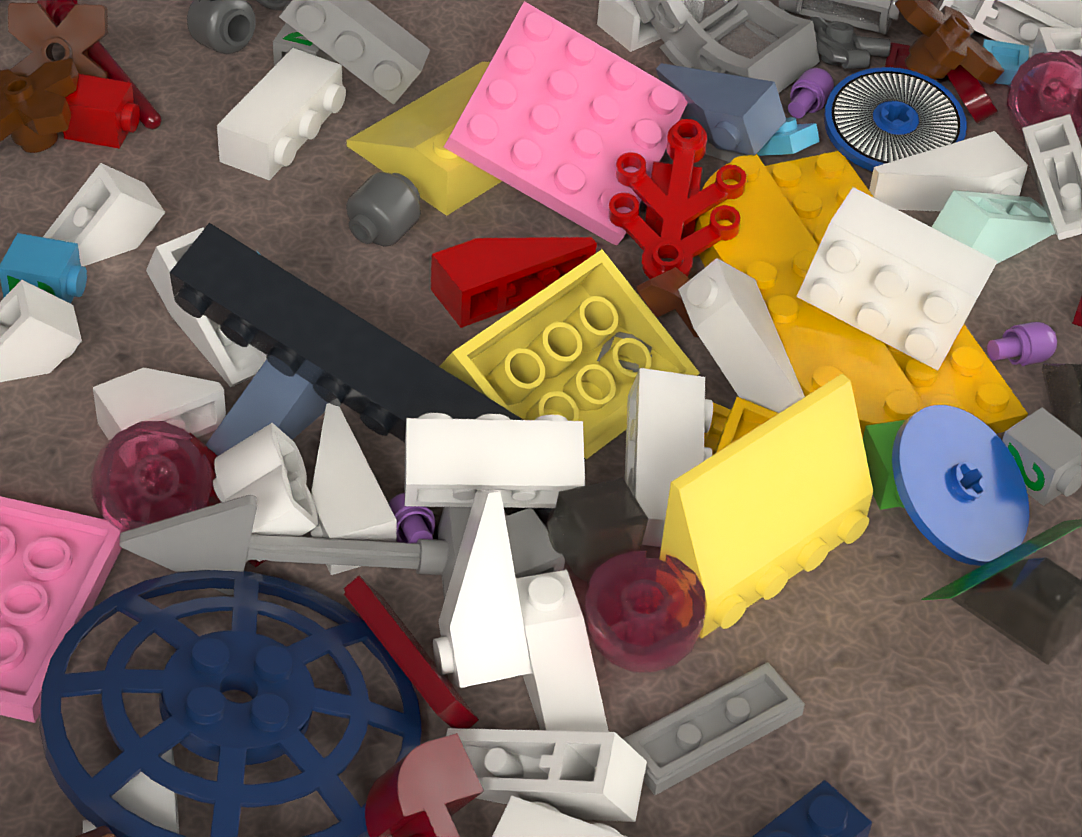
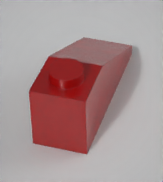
[431,237,597,328]

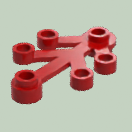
[609,119,746,279]

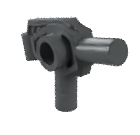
[809,17,891,69]

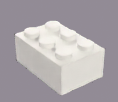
[796,187,998,371]

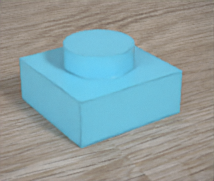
[982,39,1029,87]
[757,117,820,156]

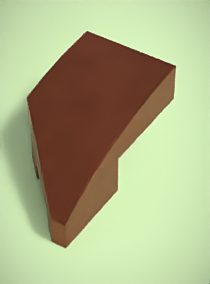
[636,267,699,337]

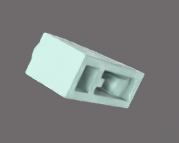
[932,190,1055,264]

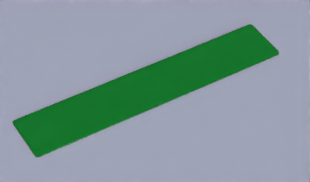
[921,519,1082,600]

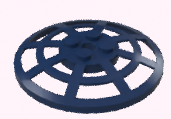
[39,570,422,837]

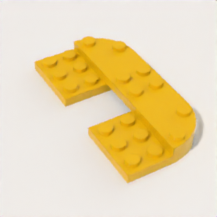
[694,151,1028,438]

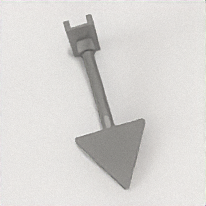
[120,495,472,601]

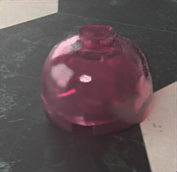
[1006,50,1082,138]
[90,421,212,532]
[585,551,705,673]

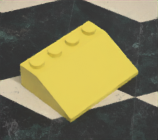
[347,62,502,216]
[439,249,700,460]
[654,374,873,638]

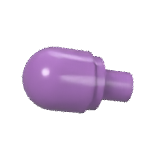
[788,68,834,118]
[987,322,1057,366]
[388,493,435,543]

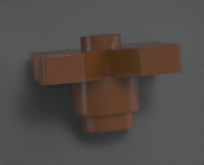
[895,0,1004,85]
[8,2,108,79]
[0,59,79,153]

